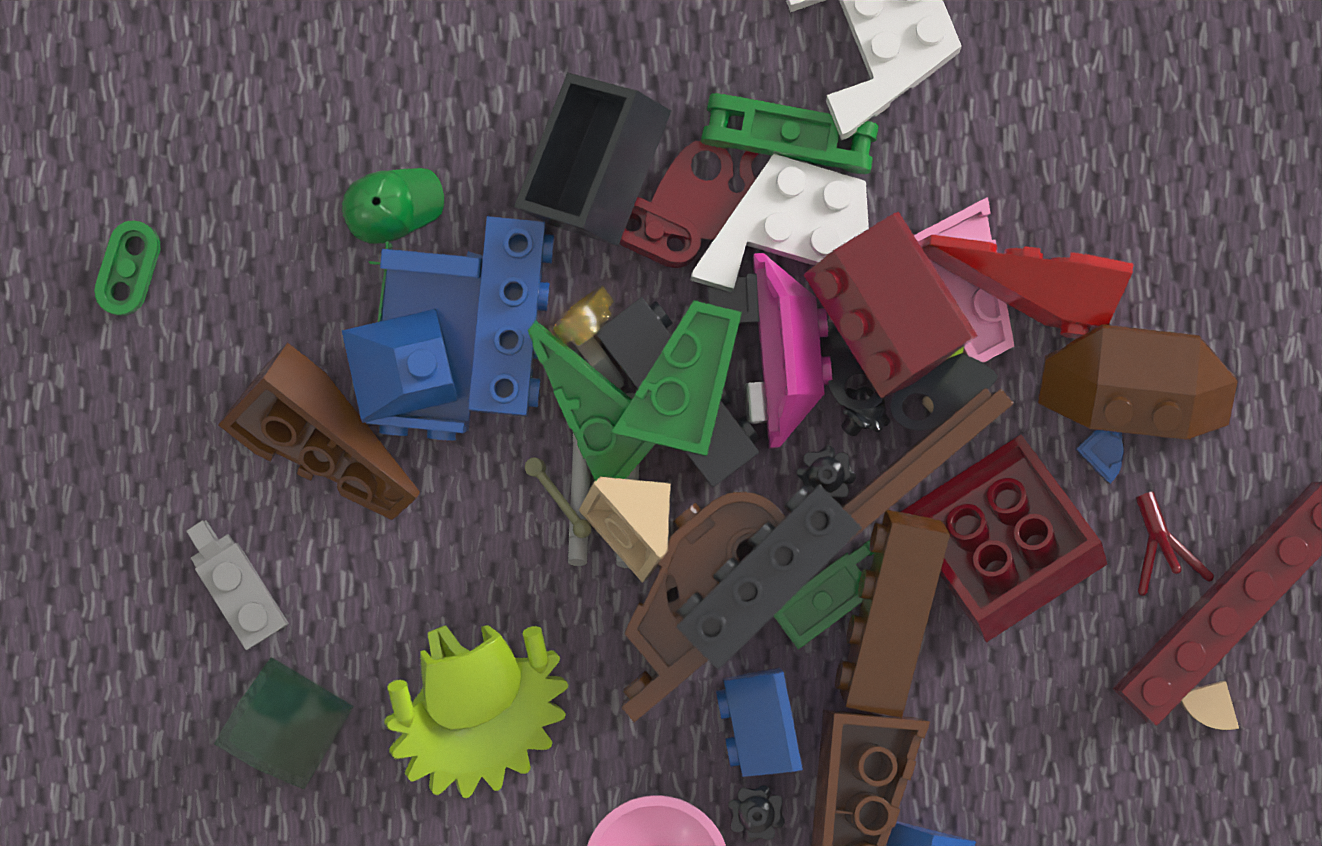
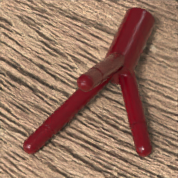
[1136,491,1214,596]

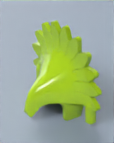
[384,625,568,798]

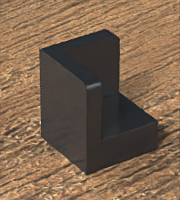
[708,273,759,327]

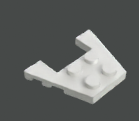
[786,0,961,140]
[690,154,869,322]

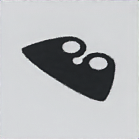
[823,318,998,431]

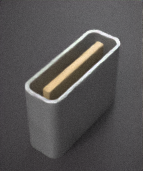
[744,382,768,424]

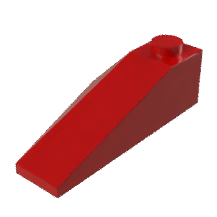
[918,234,1134,339]

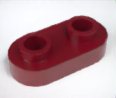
[619,197,701,268]

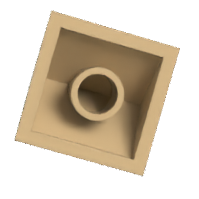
[579,477,670,583]

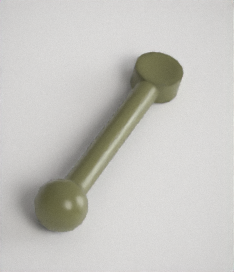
[525,457,592,539]

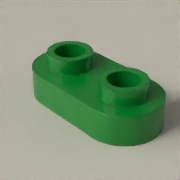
[94,221,160,316]

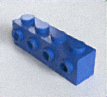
[468,216,554,417]

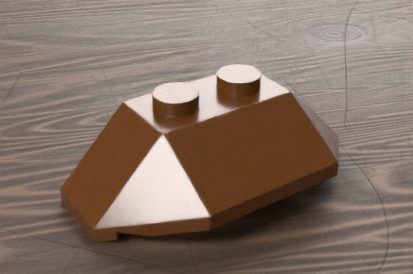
[1038,324,1238,440]

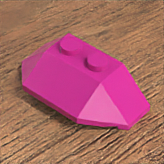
[752,253,832,449]

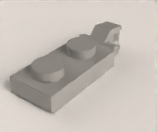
[186,520,289,650]

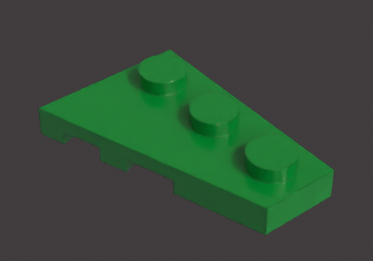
[611,301,742,456]

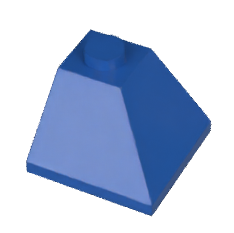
[342,309,457,423]

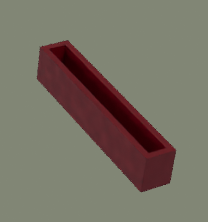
[1113,481,1322,726]

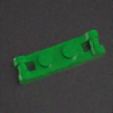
[701,93,879,174]

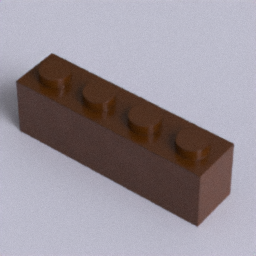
[835,510,950,718]

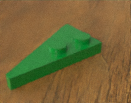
[527,320,655,481]

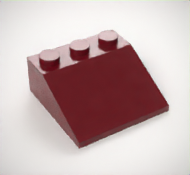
[901,434,1108,643]

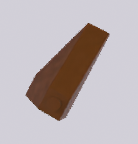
[218,342,420,520]

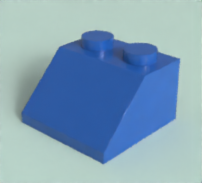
[716,667,803,777]

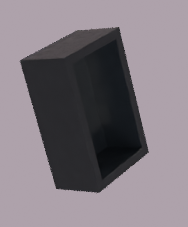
[514,72,671,246]

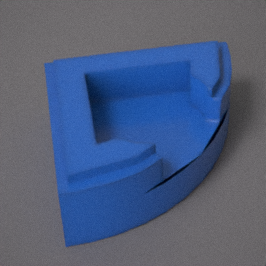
[1075,429,1124,484]

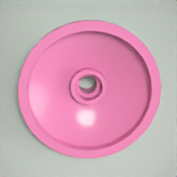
[587,795,726,846]

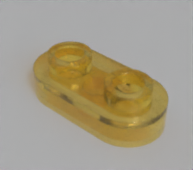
[552,285,614,346]

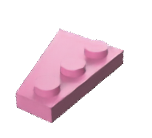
[914,197,1014,363]

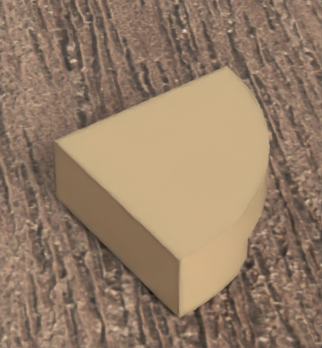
[1180,681,1239,730]

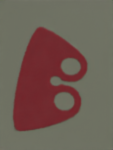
[645,141,760,240]

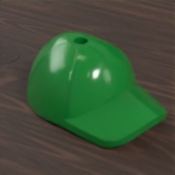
[342,168,444,244]

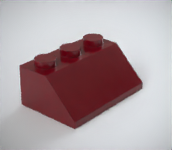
[803,212,978,398]

